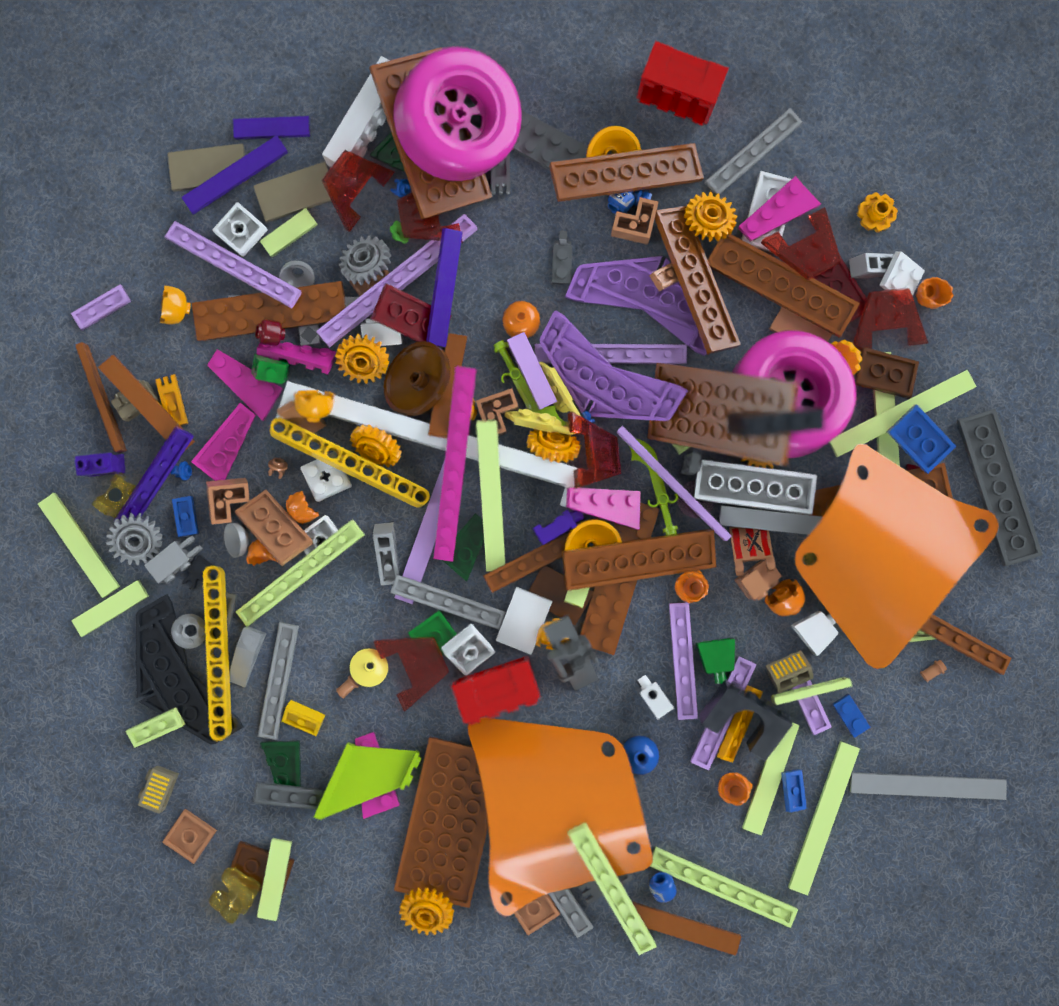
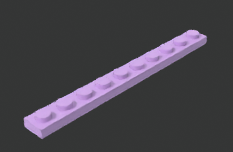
[316,214,477,348]

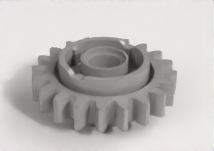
[339,236,391,285]
[106,513,163,565]

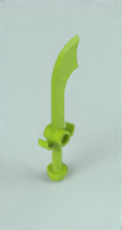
[494,340,566,426]
[625,439,678,535]

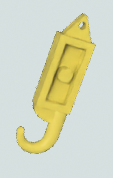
[539,361,581,428]
[505,409,581,435]

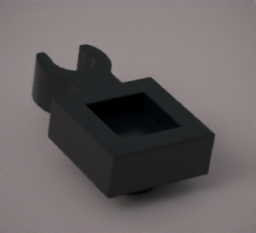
[182,555,214,590]

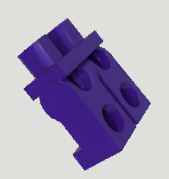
[75,453,126,477]
[532,509,584,545]

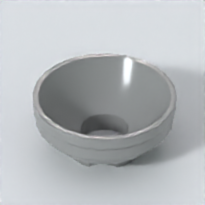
[279,261,315,288]
[224,523,251,558]
[171,614,206,649]

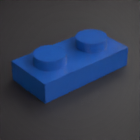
[172,496,199,537]
[832,694,871,738]
[781,769,807,812]

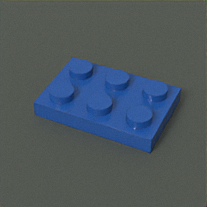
[887,404,956,474]

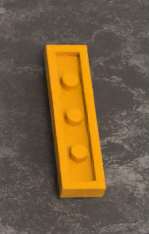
[717,685,763,763]

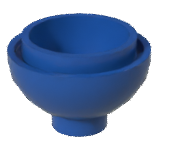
[623,736,659,775]

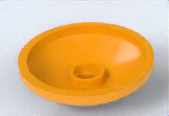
[586,126,641,158]
[565,519,622,551]

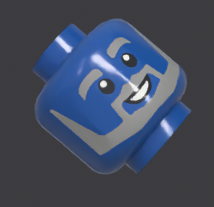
[607,191,636,214]
[649,872,677,902]

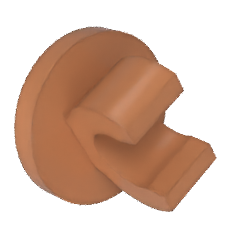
[268,458,288,479]

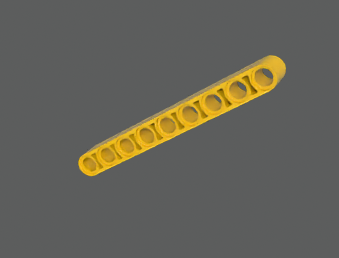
[269,418,430,508]
[203,566,232,741]

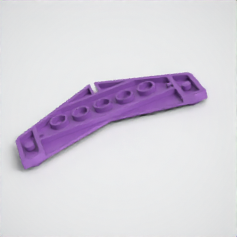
[565,256,707,356]
[540,311,688,421]

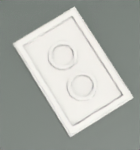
[496,587,552,655]

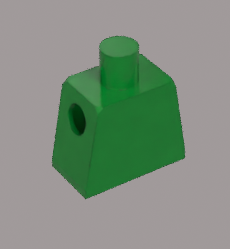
[251,354,290,384]
[696,638,735,684]

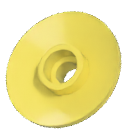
[349,648,388,687]

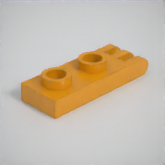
[156,374,188,426]

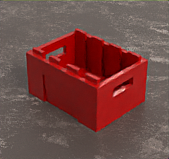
[637,41,729,126]
[452,655,540,726]

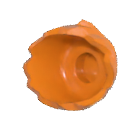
[915,277,954,309]
[286,491,319,524]
[246,539,278,566]
[675,570,709,603]
[718,772,752,806]

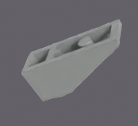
[849,253,907,278]
[373,522,399,585]
[229,627,266,687]

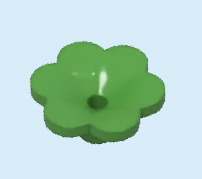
[390,221,412,244]

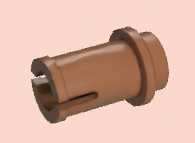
[920,660,947,683]
[336,675,360,698]

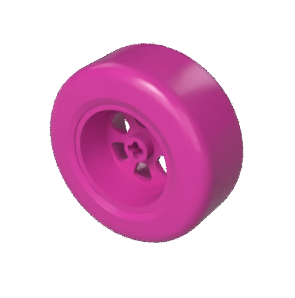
[394,47,522,181]
[732,331,856,458]

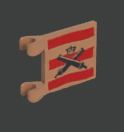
[729,527,775,576]

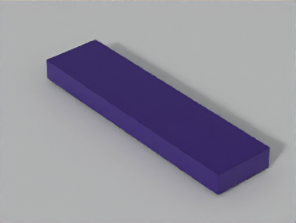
[233,116,310,140]

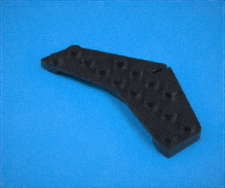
[136,594,244,744]

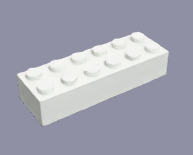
[322,56,390,178]
[693,460,817,515]

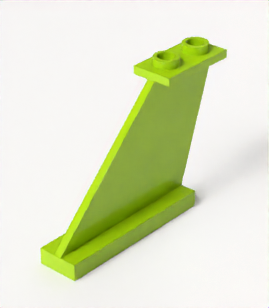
[314,742,421,820]

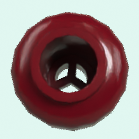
[255,320,285,346]

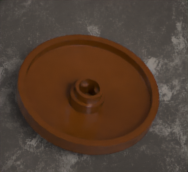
[384,341,450,416]

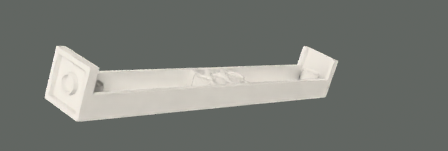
[276,381,582,507]

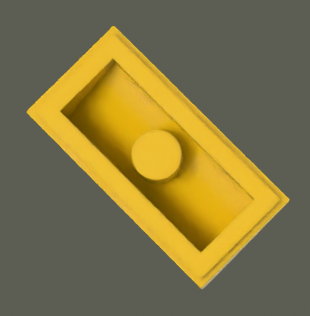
[281,700,325,736]

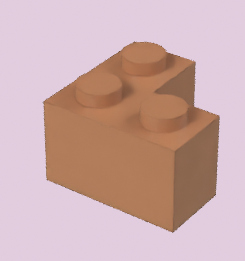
[611,197,658,245]
[476,388,519,436]
[206,478,250,525]
[735,560,782,600]

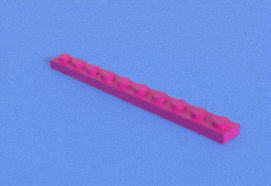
[434,366,477,562]

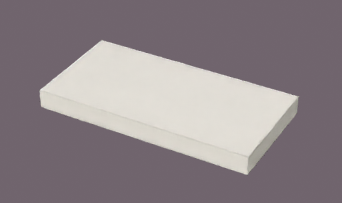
[741,171,791,254]

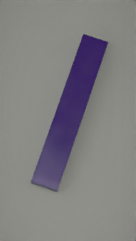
[181,135,288,215]
[426,228,463,347]
[114,426,194,522]

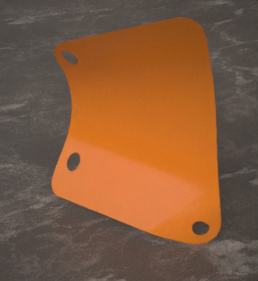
[795,444,999,669]
[468,717,653,916]

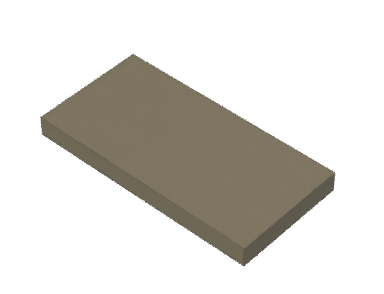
[168,143,248,192]
[253,162,338,223]

